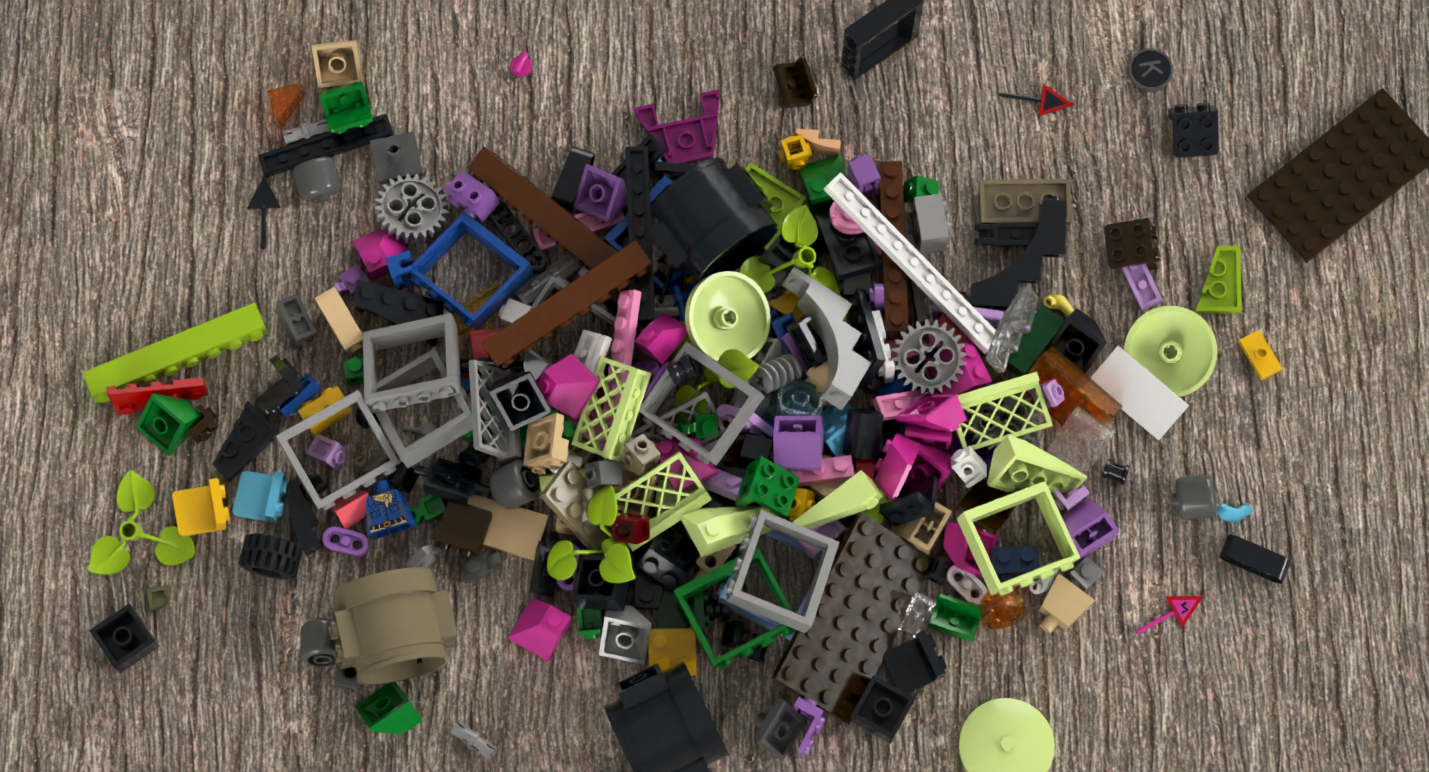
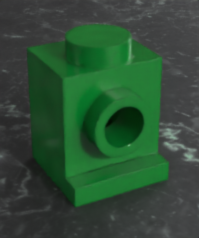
[343,356,364,386]

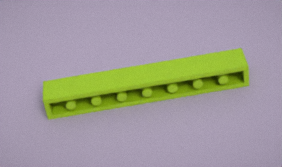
[82,302,268,403]

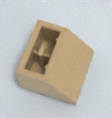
[889,502,952,556]

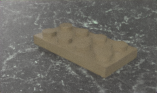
[979,179,1072,225]
[540,461,613,555]

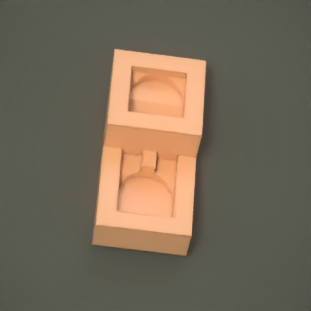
[796,128,841,156]

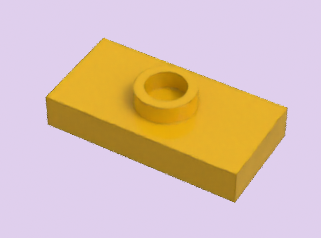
[1238,330,1283,381]

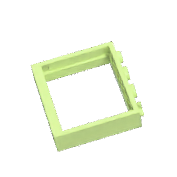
[956,481,1080,596]

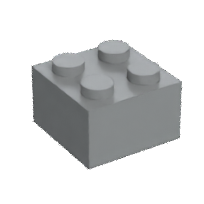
[911,194,952,255]

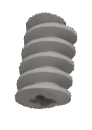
[750,354,802,393]

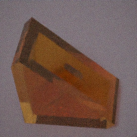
[268,83,305,129]

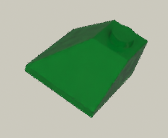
[797,155,848,209]
[135,393,202,456]
[355,682,422,734]

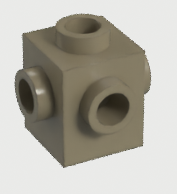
[621,434,661,477]

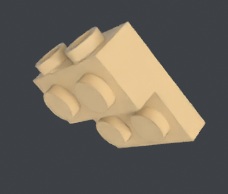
[523,413,569,474]

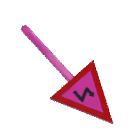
[1135,596,1203,634]

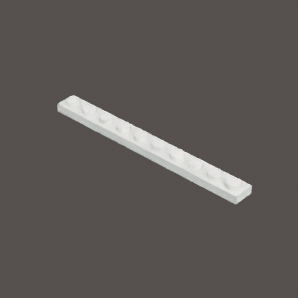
[823,173,1002,354]

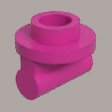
[510,51,532,77]

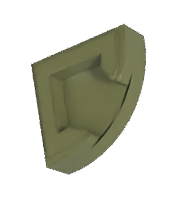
[146,585,171,613]

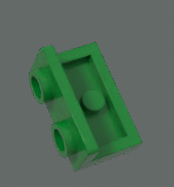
[928,593,984,642]

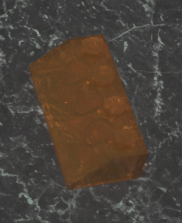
[1026,346,1123,446]

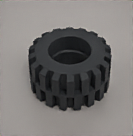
[238,533,303,580]

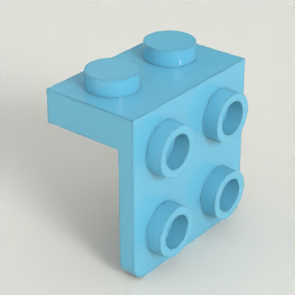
[232,471,290,524]

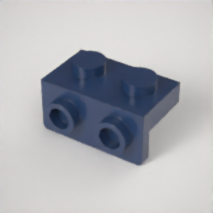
[990,545,1040,583]

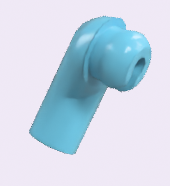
[1217,503,1253,523]

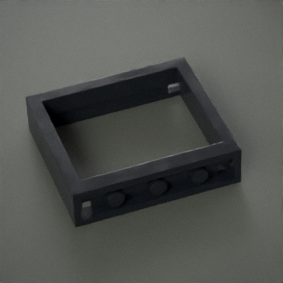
[841,0,924,81]

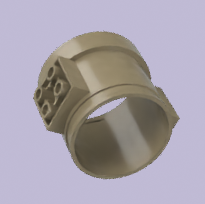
[328,567,458,685]

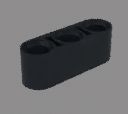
[551,146,595,212]
[1219,534,1291,584]

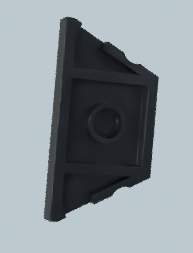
[758,210,827,274]

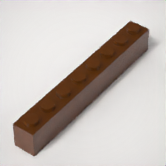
[467,146,618,270]
[878,161,908,341]
[482,240,651,369]

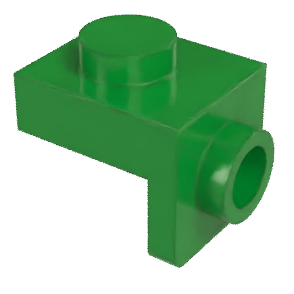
[903,176,939,203]
[576,606,603,639]

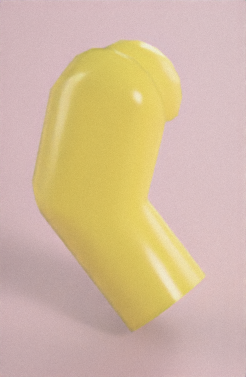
[1043,294,1074,318]

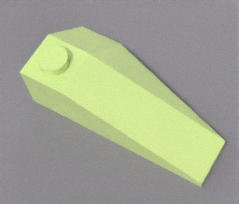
[987,435,1087,493]
[792,470,883,530]
[680,505,780,557]

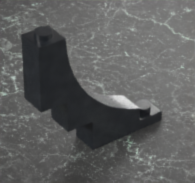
[958,196,1067,310]

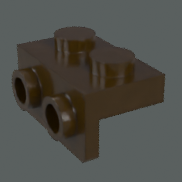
[772,57,818,108]

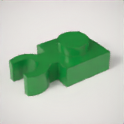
[409,494,447,525]

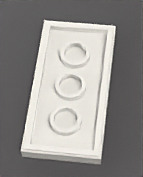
[1088,346,1190,441]

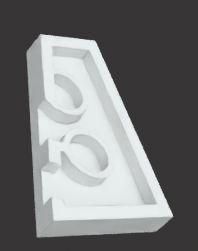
[872,310,895,383]

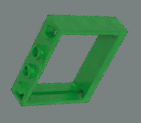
[673,547,796,670]

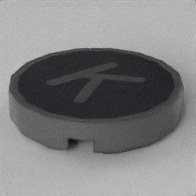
[1128,48,1173,92]

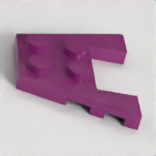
[634,89,720,164]

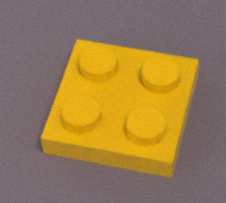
[649,628,697,676]

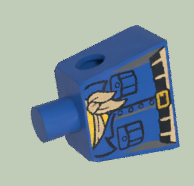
[366,480,417,539]

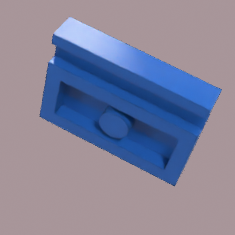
[278,373,321,417]

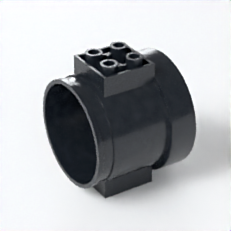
[649,158,779,283]
[603,661,729,772]

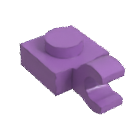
[329,264,370,297]

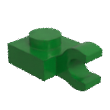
[677,413,719,439]

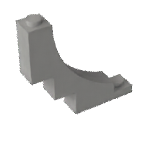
[782,267,871,410]

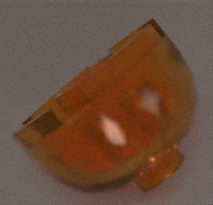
[979,589,1028,629]

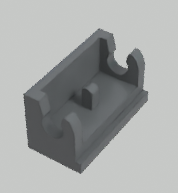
[276,293,317,350]

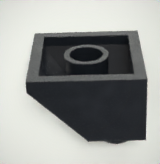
[1046,308,1107,378]
[489,371,553,432]

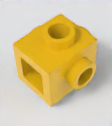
[778,134,812,170]
[787,488,816,522]

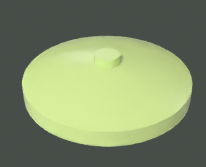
[685,271,771,363]
[1124,306,1218,397]
[958,698,1055,772]

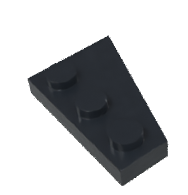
[212,401,280,482]

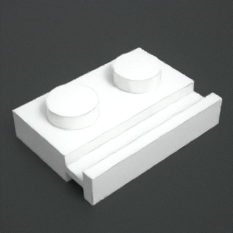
[574,330,612,374]

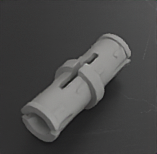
[282,118,329,145]
[451,721,498,761]

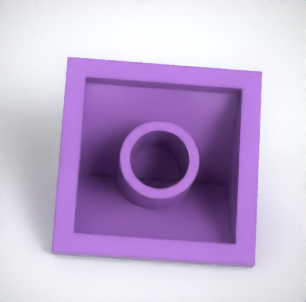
[573,164,627,222]

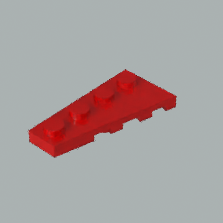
[106,377,209,415]

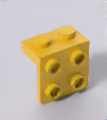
[172,478,230,537]

